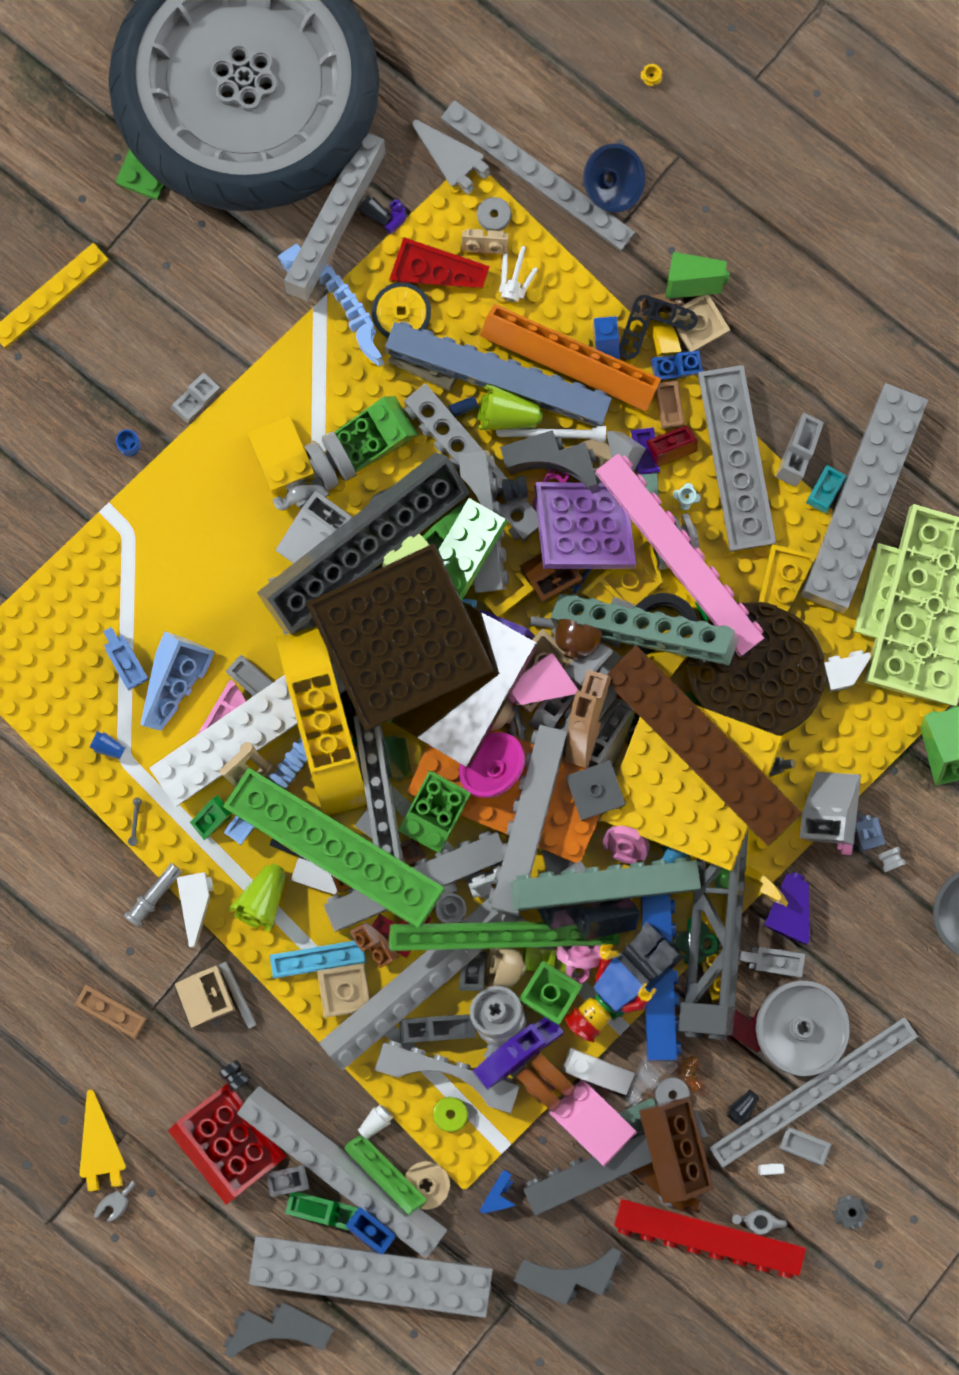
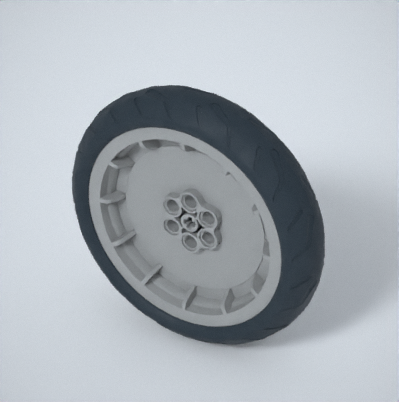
[108,0,379,211]

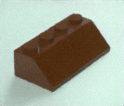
[639,1096,714,1204]

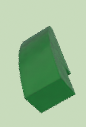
[285,1192,359,1230]

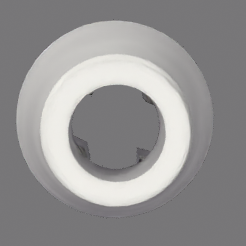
[358,1105,393,1140]

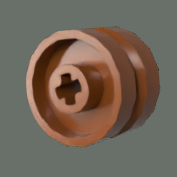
[516,1052,576,1113]

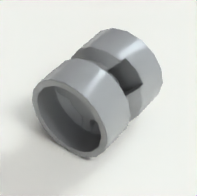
[436,893,466,923]

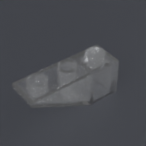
[624,1050,680,1108]

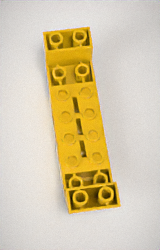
[276,626,367,816]

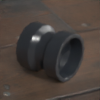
[502,476,528,502]
[218,1060,251,1092]

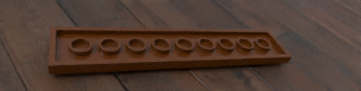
[607,645,802,847]

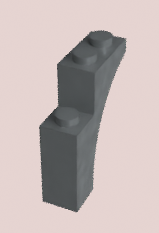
[500,430,602,494]
[514,1247,624,1305]
[223,1301,335,1358]

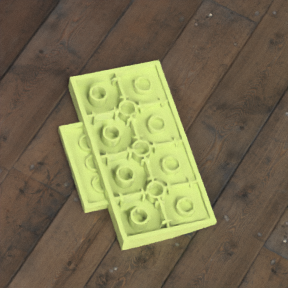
[853,504,959,707]

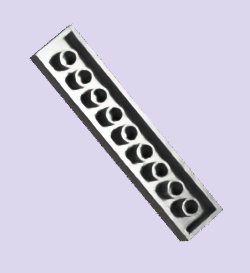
[257,452,470,634]

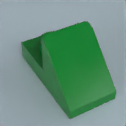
[190,795,232,840]

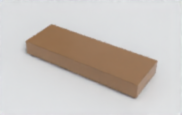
[74,985,147,1039]

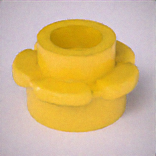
[640,64,662,86]

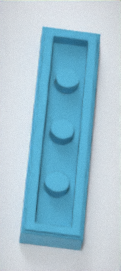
[270,941,366,979]

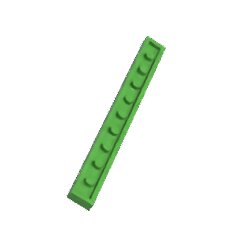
[389,921,620,951]

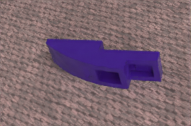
[473,1018,564,1090]

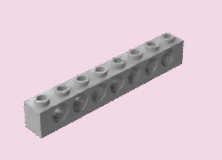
[404,383,539,543]

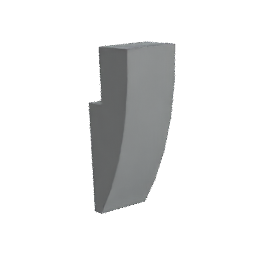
[776,412,824,487]

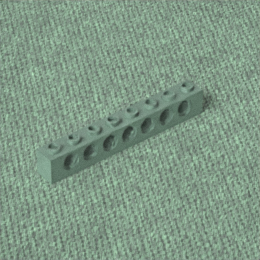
[550,594,738,665]

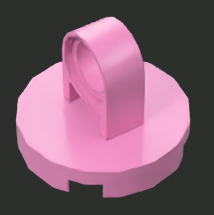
[602,826,650,864]
[556,945,601,984]

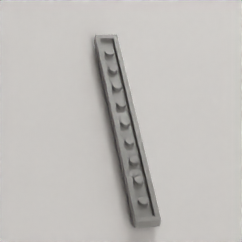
[441,100,635,252]
[709,1017,918,1168]

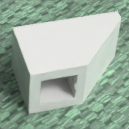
[824,650,871,693]

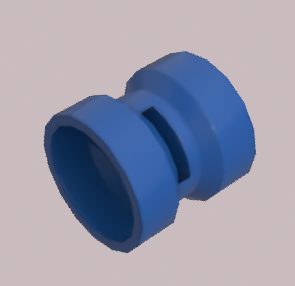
[116,429,141,456]

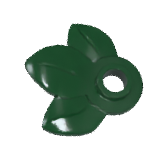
[672,918,719,964]

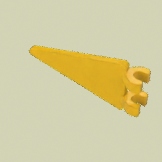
[80,1090,126,1192]

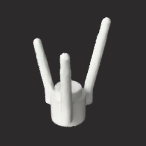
[499,246,537,303]

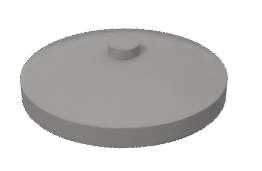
[756,981,850,1076]

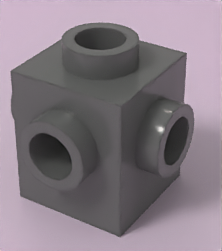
[832,1194,869,1230]

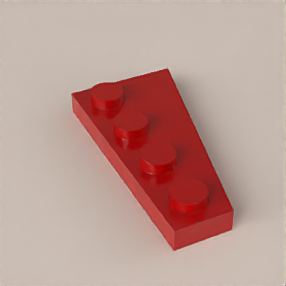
[389,237,490,289]

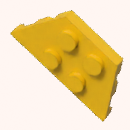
[581,537,663,607]

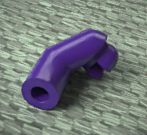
[384,200,406,235]

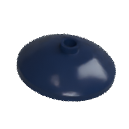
[583,143,645,212]

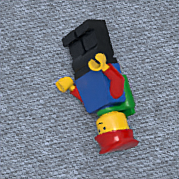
[565,922,685,1043]

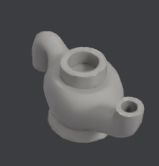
[272,479,329,511]
[732,1210,787,1234]

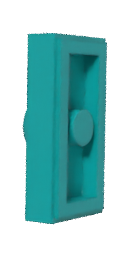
[806,465,847,514]

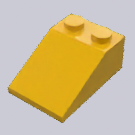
[247,416,316,496]

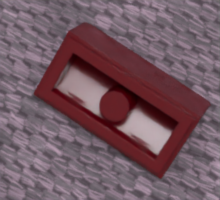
[647,425,698,466]

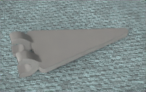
[412,120,491,195]

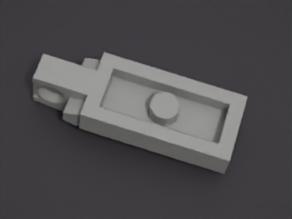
[738,947,805,978]

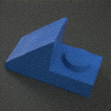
[479,1169,516,1214]

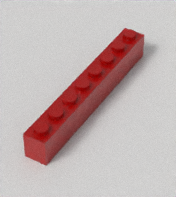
[613,1198,806,1279]

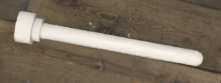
[496,425,606,443]

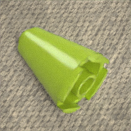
[478,384,543,430]
[229,864,286,932]

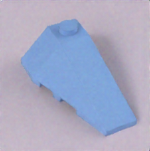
[141,632,215,731]

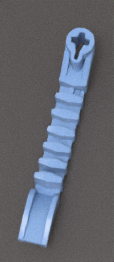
[277,243,385,367]
[224,735,308,845]

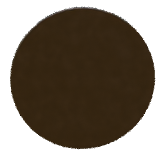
[687,602,826,736]

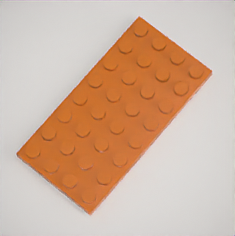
[407,730,601,863]

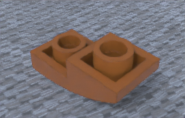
[350,922,399,968]

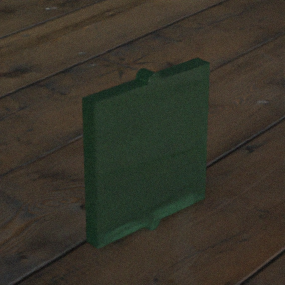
[381,735,412,781]

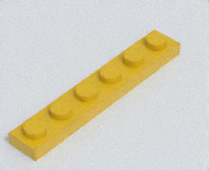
[0,243,109,349]

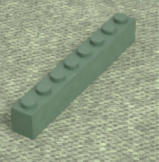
[510,857,701,911]

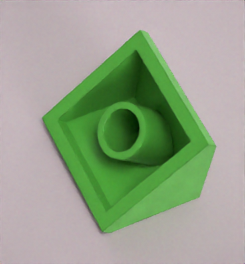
[519,961,583,1026]

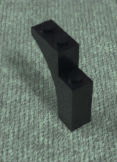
[537,899,640,940]

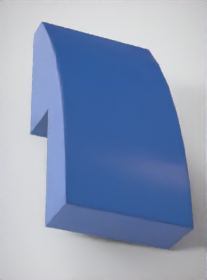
[651,351,703,381]

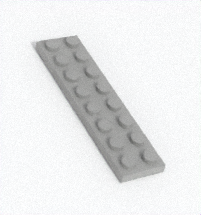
[698,365,776,552]

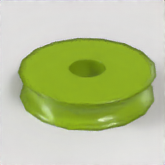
[433,1097,468,1132]

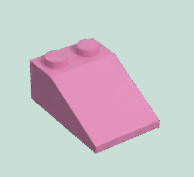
[549,1079,637,1167]

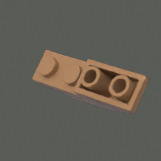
[565,670,611,768]

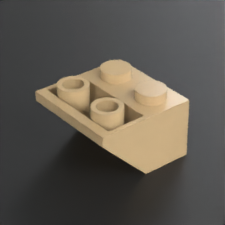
[175,966,236,1028]

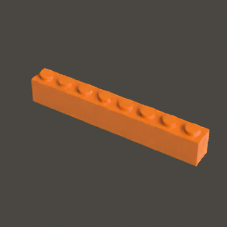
[480,304,661,411]

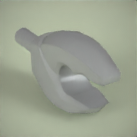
[94,1181,136,1222]

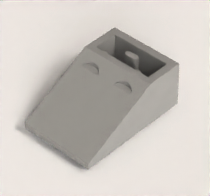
[276,490,352,564]
[799,772,861,845]

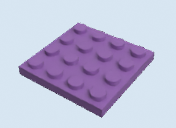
[534,482,636,569]

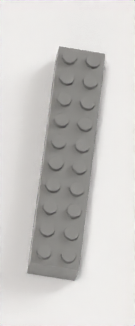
[800,383,928,614]
[249,1235,492,1317]

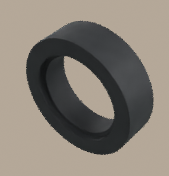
[632,593,698,655]

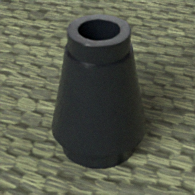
[357,195,392,226]
[726,1090,759,1126]

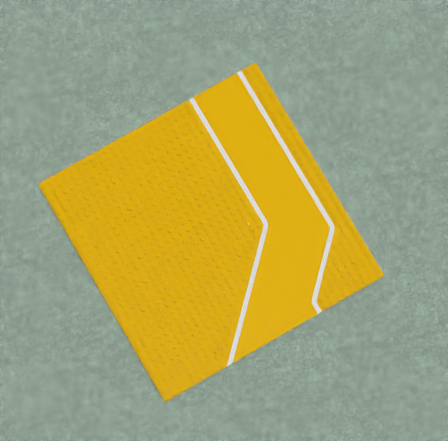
[0,169,950,1189]

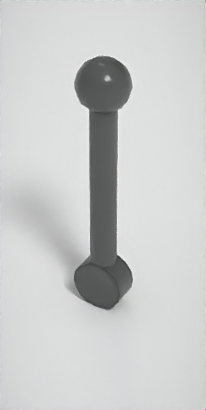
[128,797,142,846]

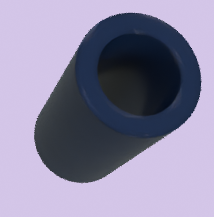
[448,396,479,418]

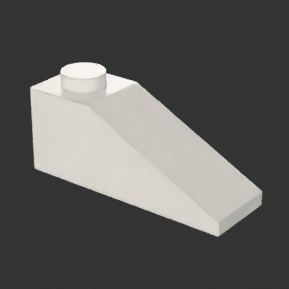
[177,872,214,948]
[561,1047,635,1095]

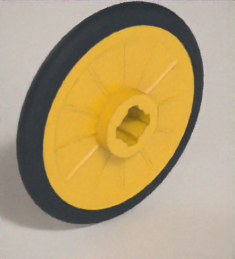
[372,282,431,338]

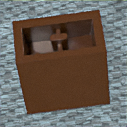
[519,553,583,606]

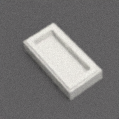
[291,858,337,895]

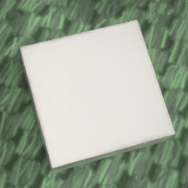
[758,1163,784,1175]

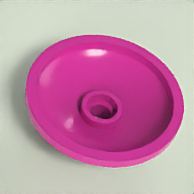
[459,732,525,798]

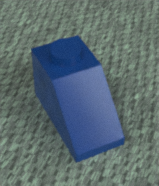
[593,316,620,360]
[345,1206,396,1255]

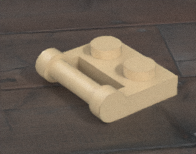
[219,742,275,787]

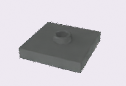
[566,761,626,821]

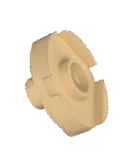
[405,1161,450,1209]

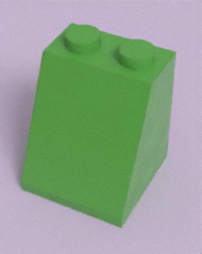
[920,706,959,786]

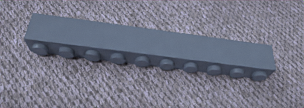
[385,322,611,427]

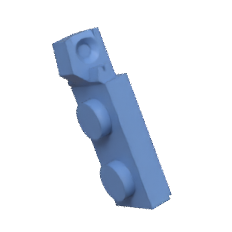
[103,627,149,691]

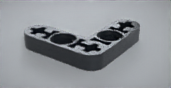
[619,295,698,359]

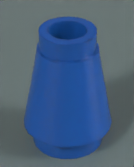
[89,731,126,760]

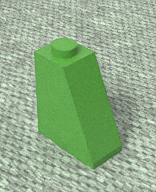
[665,252,730,299]

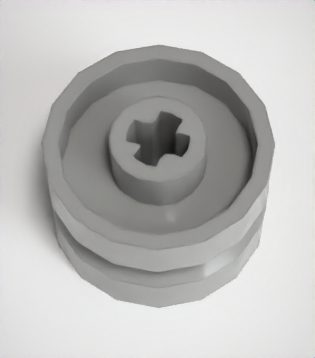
[304,431,356,491]
[470,986,527,1046]

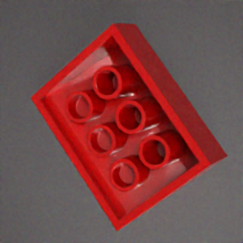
[168,1083,286,1205]

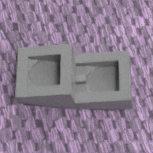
[171,372,220,424]

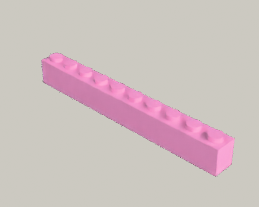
[595,453,764,657]

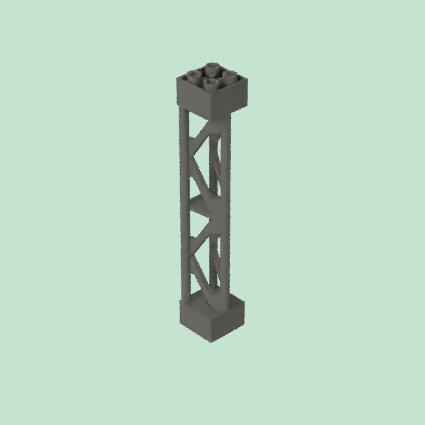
[679,828,749,1040]

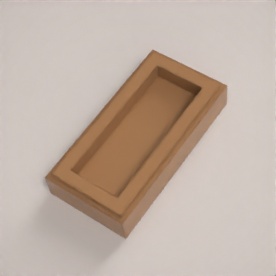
[656,381,685,430]

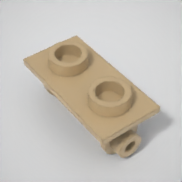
[462,228,508,254]

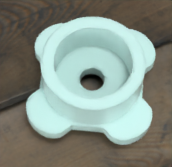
[673,483,700,510]

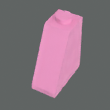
[508,653,579,705]

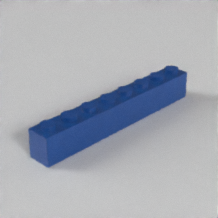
[641,894,681,1062]

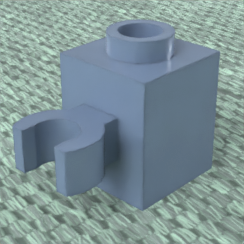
[855,815,885,852]

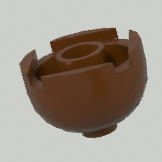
[555,619,602,660]

